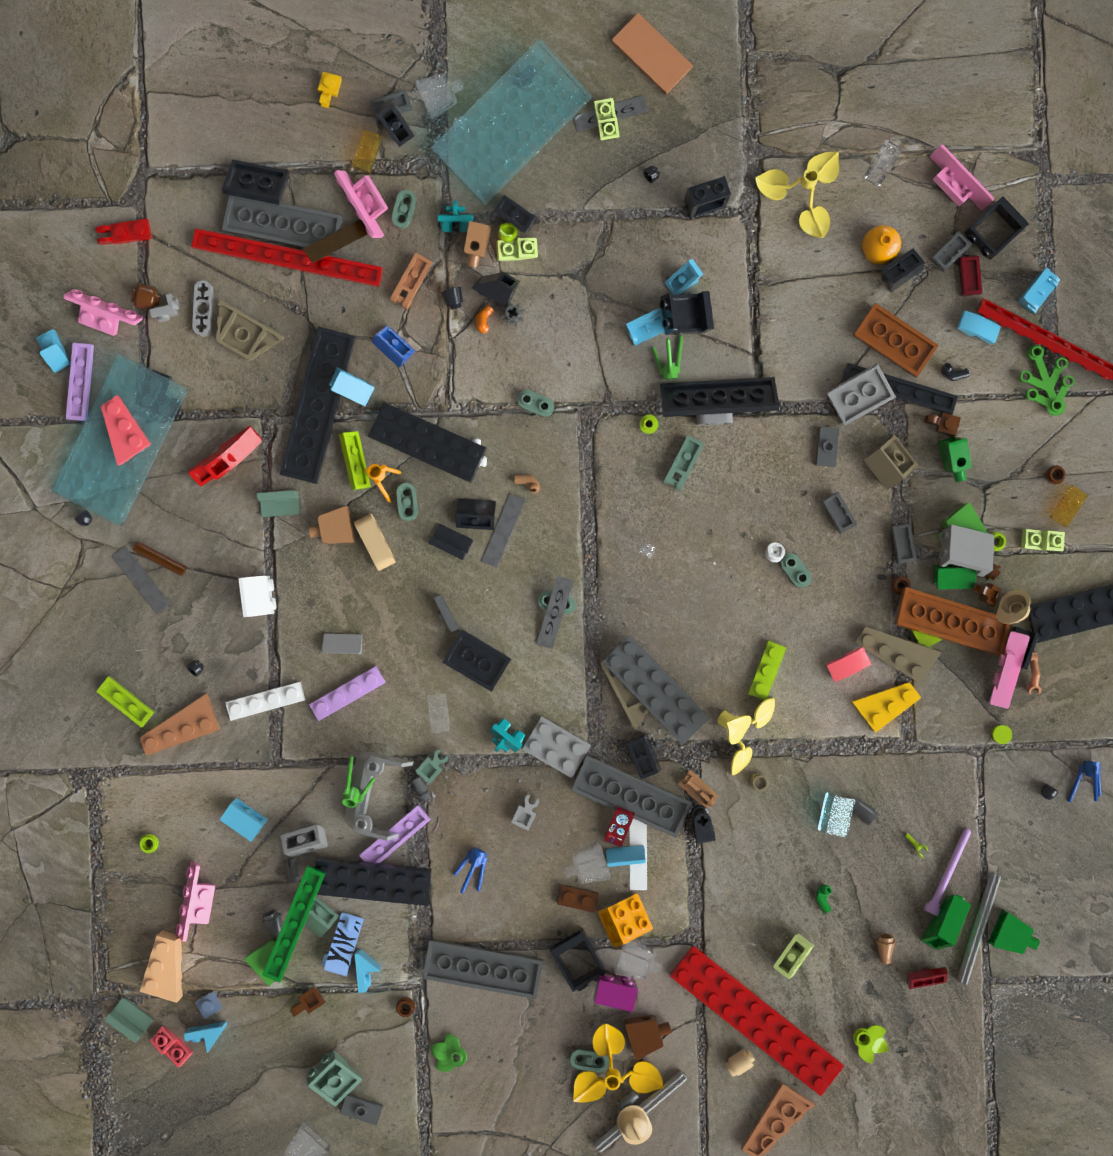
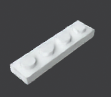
[225,682,305,721]

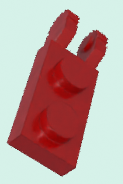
[95,219,152,245]

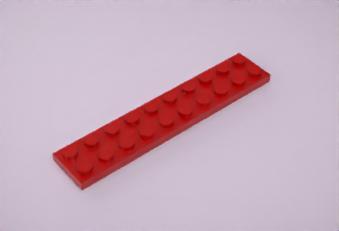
[669,945,844,1096]

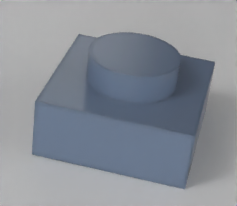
[195,991,223,1019]

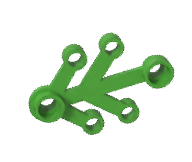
[1018,345,1075,416]

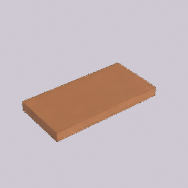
[611,13,693,94]

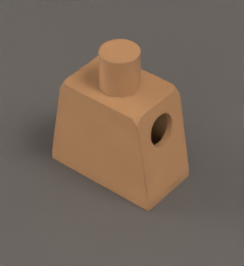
[464,221,491,268]
[309,506,356,544]

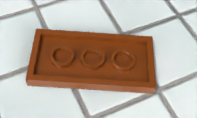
[853,303,939,378]

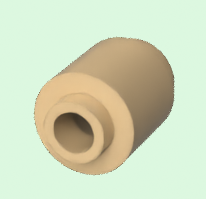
[725,1049,755,1077]

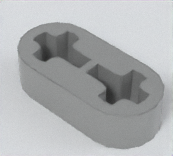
[696,413,733,426]

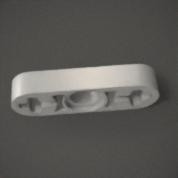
[192,280,213,337]

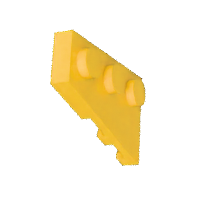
[851,682,921,732]

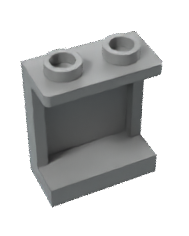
[939,524,994,577]

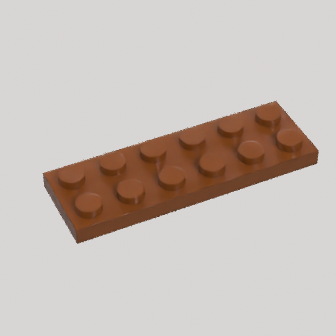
[894,587,1010,657]

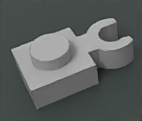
[511,794,539,831]

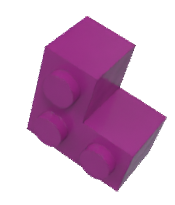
[593,973,638,1012]

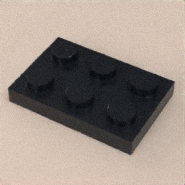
[222,159,289,205]
[442,629,511,692]

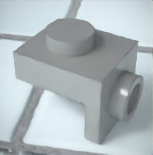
[149,293,180,322]

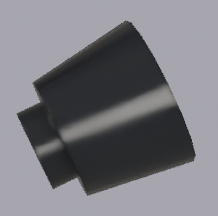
[441,286,463,310]

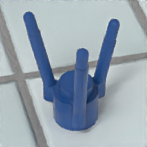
[1068,761,1101,802]
[453,847,488,893]

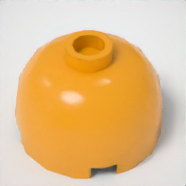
[861,225,901,265]

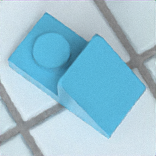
[664,259,704,295]
[36,329,71,373]
[355,949,382,993]
[184,1021,227,1053]

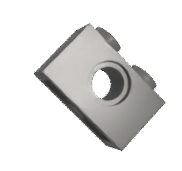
[280,825,328,857]

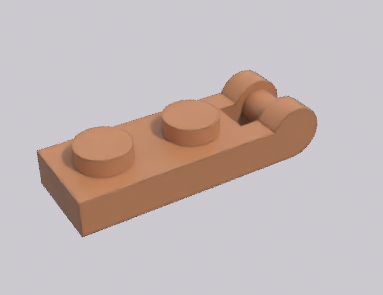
[390,252,433,309]

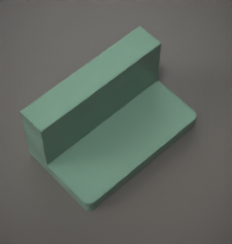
[257,490,300,517]
[305,897,339,938]
[104,997,154,1043]

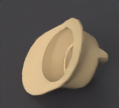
[996,589,1030,624]
[617,1105,652,1145]

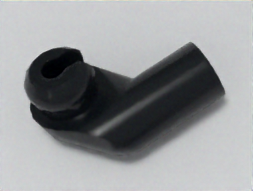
[941,363,969,381]

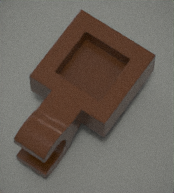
[924,412,961,437]
[972,583,1002,607]
[290,986,326,1017]

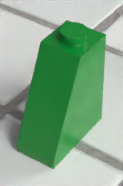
[920,895,971,950]

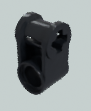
[691,805,716,844]

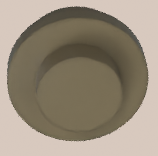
[750,773,769,792]

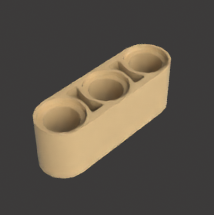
[354,513,396,571]

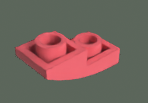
[826,647,871,682]
[149,1026,193,1067]

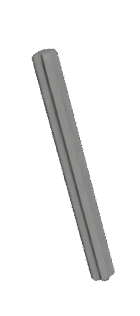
[957,873,1001,985]
[594,1071,687,1152]

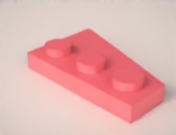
[101,395,151,466]

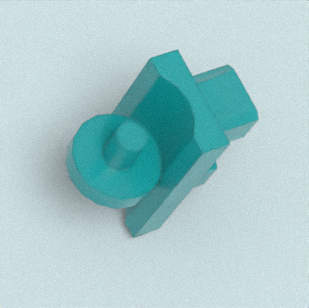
[438,200,474,232]
[489,718,525,753]

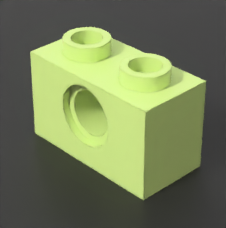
[773,934,815,979]

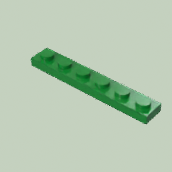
[262,865,326,983]

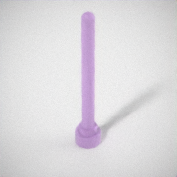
[924,828,971,916]

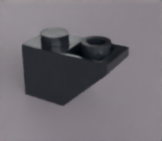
[472,272,520,307]

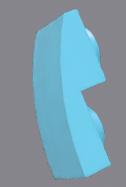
[957,311,1001,344]

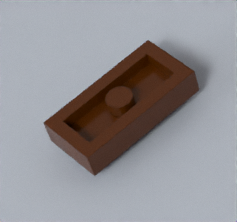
[557,884,599,913]

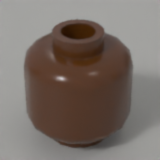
[131,283,161,311]

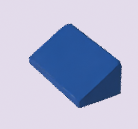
[372,325,415,367]

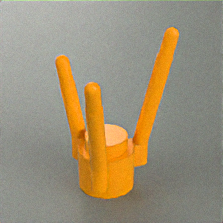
[365,464,401,503]

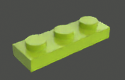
[339,431,371,491]
[747,641,787,700]
[96,676,155,727]

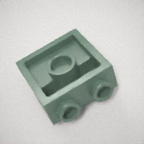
[306,1050,362,1107]

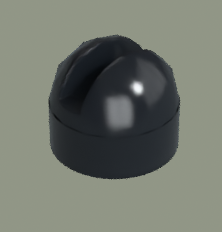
[643,166,660,183]
[75,510,92,526]
[186,660,204,677]
[1041,783,1059,800]

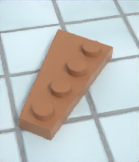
[140,694,220,756]
[741,1082,815,1156]

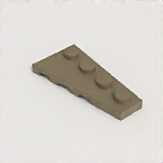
[854,625,942,683]

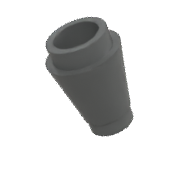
[849,797,878,825]
[262,909,283,940]

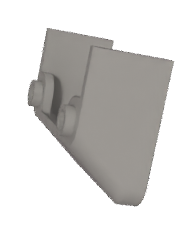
[345,751,413,841]

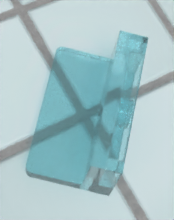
[818,792,855,837]

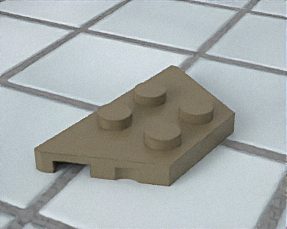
[216,299,285,361]
[600,662,649,729]

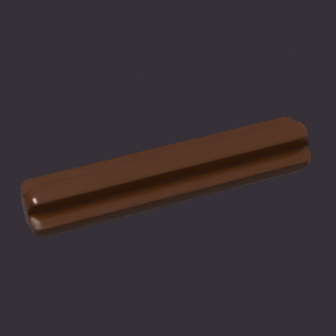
[133,542,187,576]

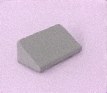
[322,634,363,654]

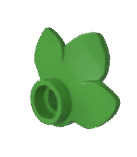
[431,1033,467,1072]

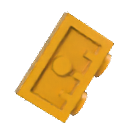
[597,894,653,947]

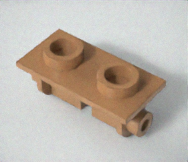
[678,770,719,808]

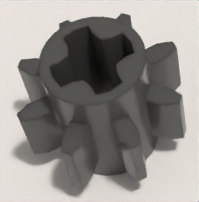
[501,302,525,327]

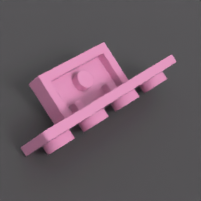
[930,144,994,211]
[334,170,388,238]
[64,289,143,336]
[989,631,1030,709]
[176,861,215,942]

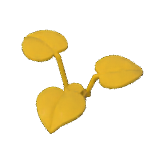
[573,1023,663,1102]

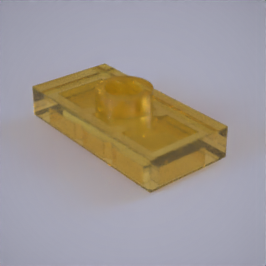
[352,130,383,174]
[1050,485,1089,527]

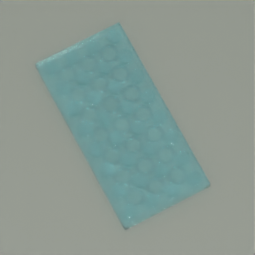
[431,38,592,206]
[52,354,189,526]

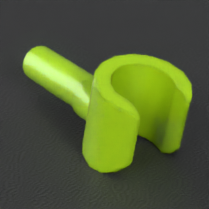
[905,833,928,858]

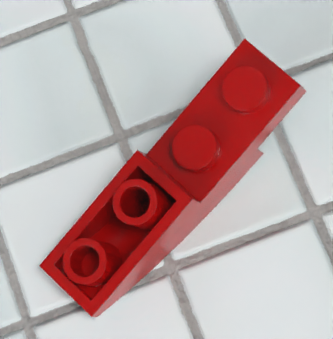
[188,426,262,487]

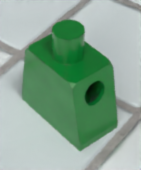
[937,436,972,482]
[988,909,1040,954]

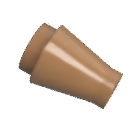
[876,933,895,964]

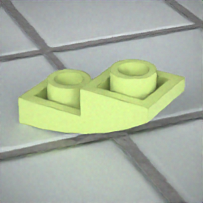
[594,98,620,140]
[496,238,538,261]
[1021,529,1065,551]

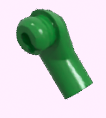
[815,884,832,914]

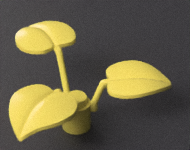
[755,152,839,238]
[718,697,775,776]

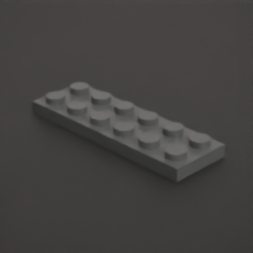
[222,195,343,255]
[602,635,710,745]
[571,755,692,838]
[422,939,543,999]

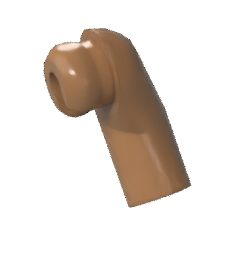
[515,475,540,494]

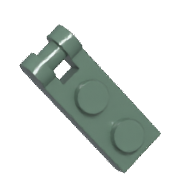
[663,435,705,492]

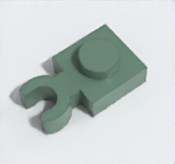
[415,749,449,784]

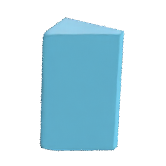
[606,845,646,867]

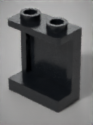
[660,291,714,335]

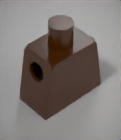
[624,1015,672,1060]

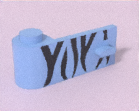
[322,913,364,976]

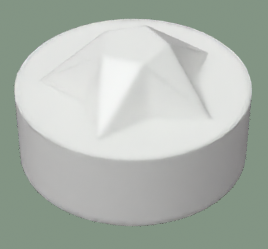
[765,542,785,562]

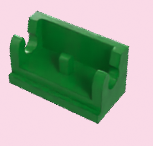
[933,565,977,589]

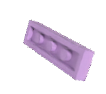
[66,343,94,421]
[309,666,386,721]
[359,804,431,863]

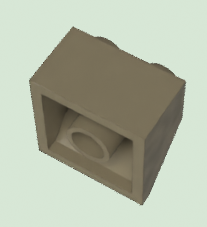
[864,435,918,490]

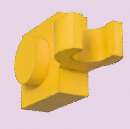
[318,72,342,108]

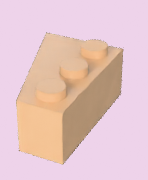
[140,930,183,1003]

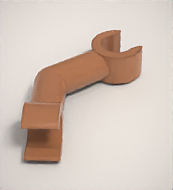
[1027,651,1041,695]

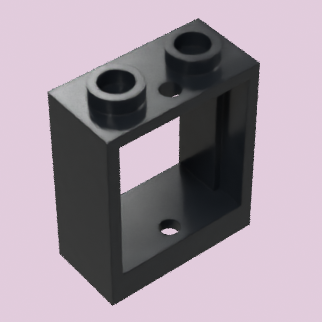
[684,176,731,219]
[964,196,1029,260]
[550,928,607,992]

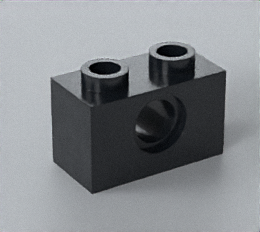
[375,99,415,147]

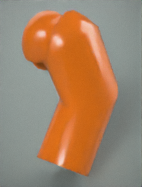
[475,304,494,334]

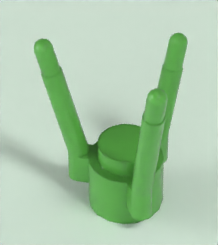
[652,335,683,380]
[342,756,375,808]

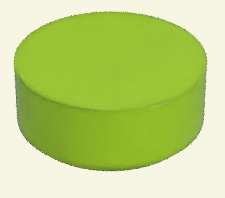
[498,223,518,242]
[991,724,1012,744]

